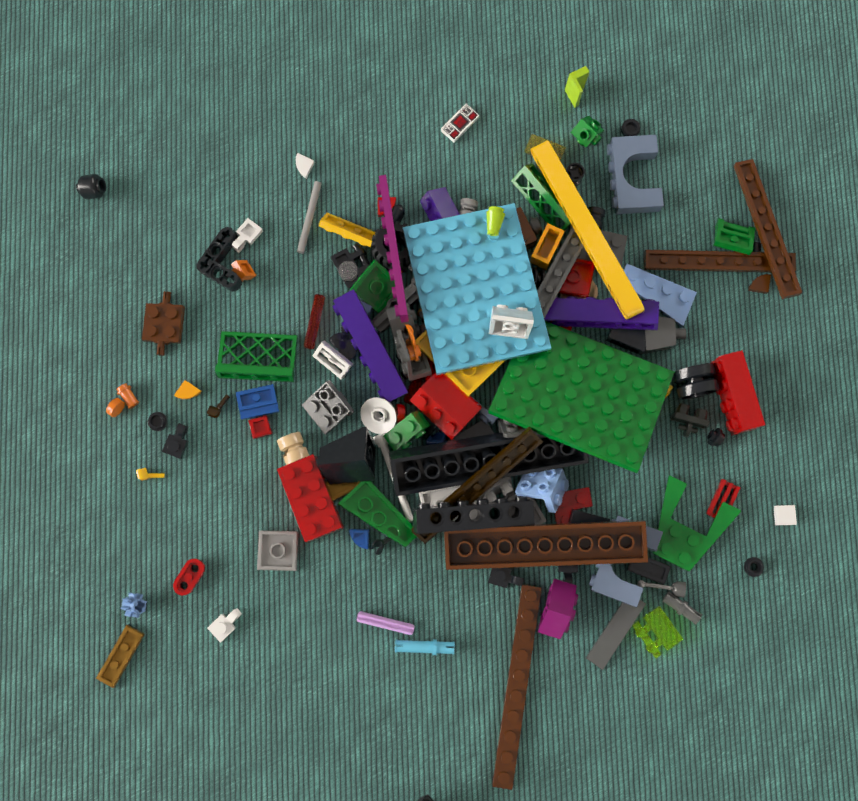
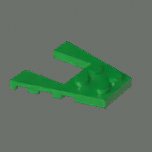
[653,475,741,572]

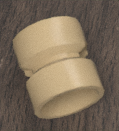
[277,432,309,465]

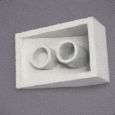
[489,305,534,339]

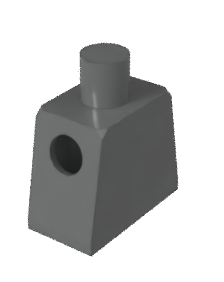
[643,317,686,354]

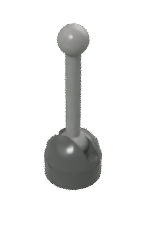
[637,580,686,598]

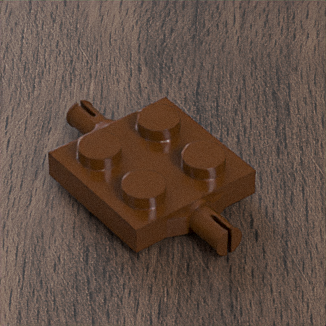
[142,291,185,356]

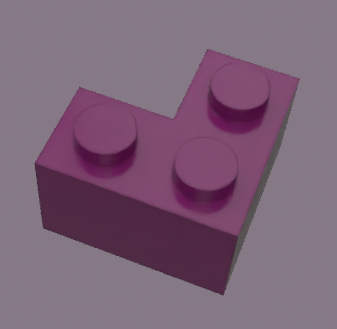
[538,578,578,639]

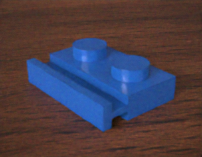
[236,384,280,420]

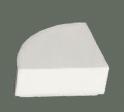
[296,153,315,179]

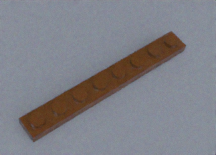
[733,159,802,300]
[644,250,796,273]

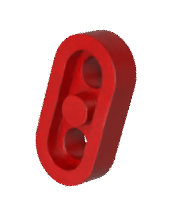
[173,559,205,596]

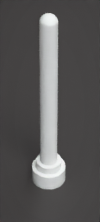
[373,432,413,523]

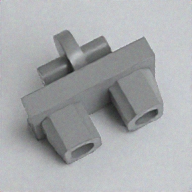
[479,477,514,502]

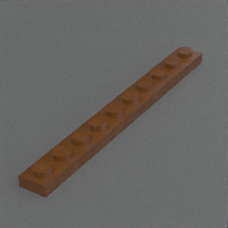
[492,585,542,790]

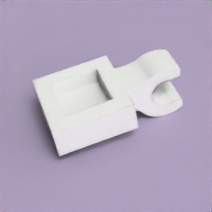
[232,218,263,253]
[207,608,242,643]

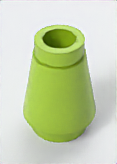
[486,206,505,236]

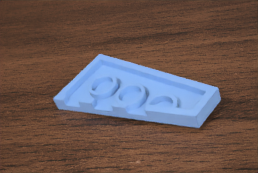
[624,264,697,328]

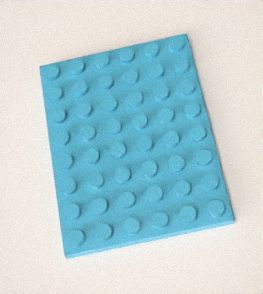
[403,203,551,375]

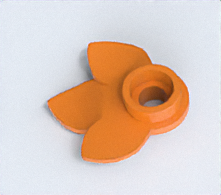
[405,324,421,362]

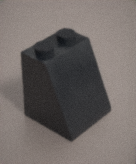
[316,427,376,485]

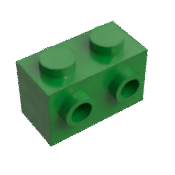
[383,410,431,451]

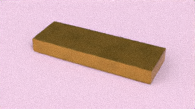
[96,625,145,688]

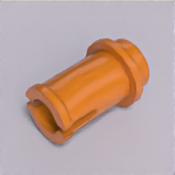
[117,383,139,409]

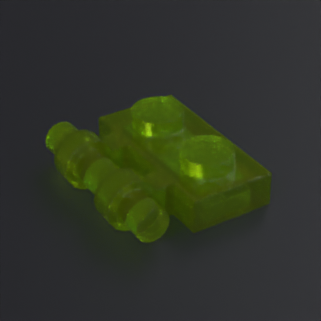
[632,606,683,658]

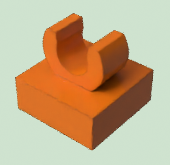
[231,260,256,282]

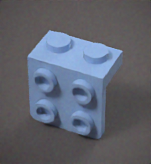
[515,468,569,513]

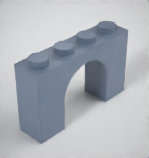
[607,135,664,214]
[589,516,663,608]

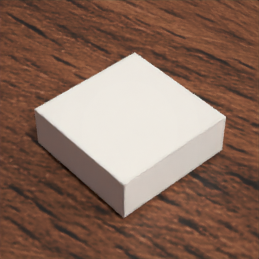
[774,505,797,526]

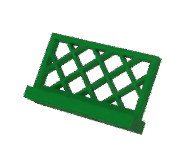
[215,331,298,382]

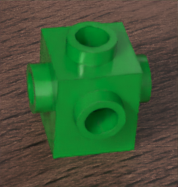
[570,116,604,148]

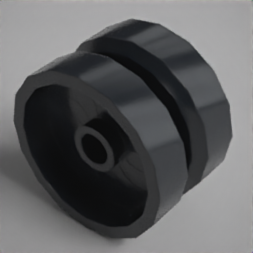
[673,363,721,400]

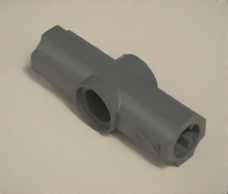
[371,283,419,334]

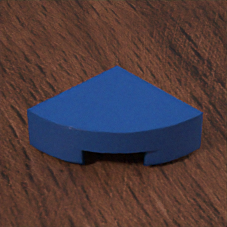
[350,529,369,549]

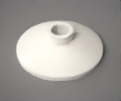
[360,397,397,434]

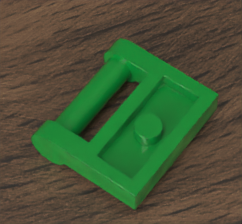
[713,218,755,255]

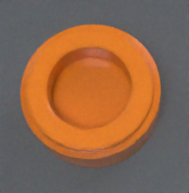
[106,398,125,417]

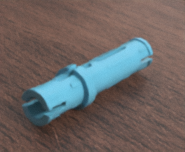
[395,639,455,655]

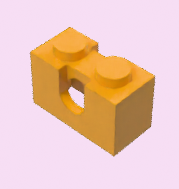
[530,223,565,270]

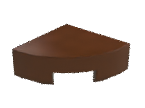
[748,274,771,294]

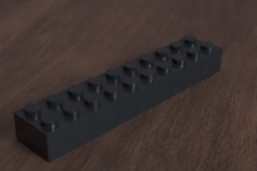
[388,432,589,496]

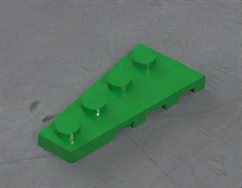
[337,481,417,547]

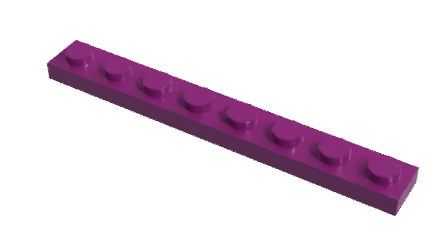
[376,175,409,323]

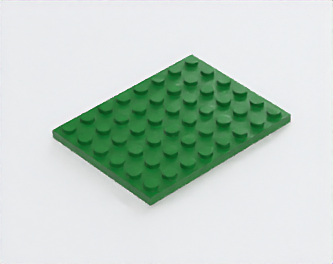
[488,321,674,473]

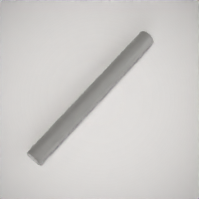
[297,181,322,254]

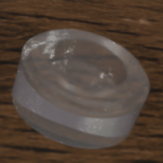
[338,261,358,281]

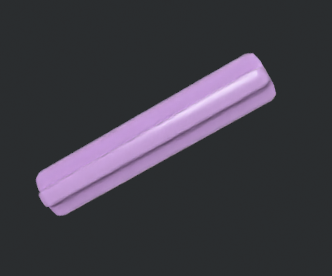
[357,611,415,635]

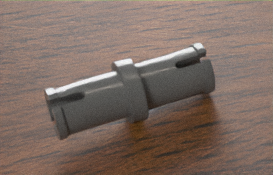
[662,591,703,625]

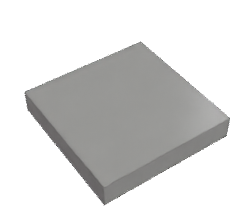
[257,530,299,571]

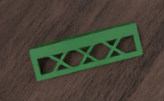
[511,163,571,231]

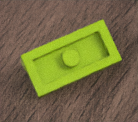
[565,66,589,108]

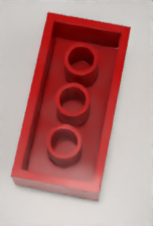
[711,350,765,436]
[277,454,344,542]

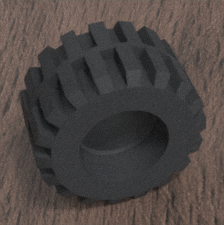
[371,221,411,273]

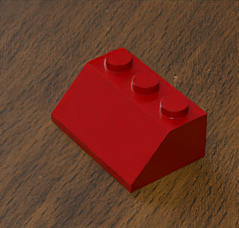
[410,372,483,440]

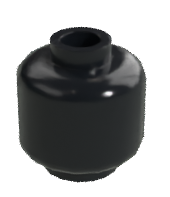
[76,174,106,200]

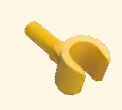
[136,468,165,481]

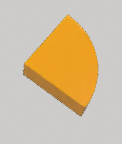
[174,380,202,399]

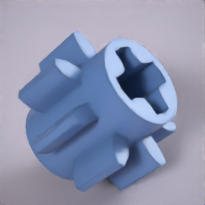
[121,593,147,618]

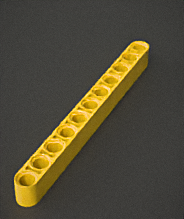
[530,140,645,320]

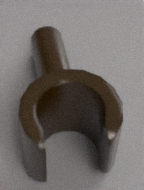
[207,394,230,418]

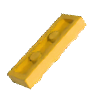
[319,213,375,247]

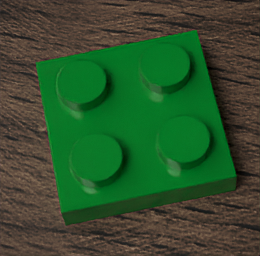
[350,260,395,313]

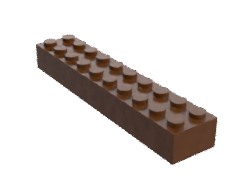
[444,520,648,570]

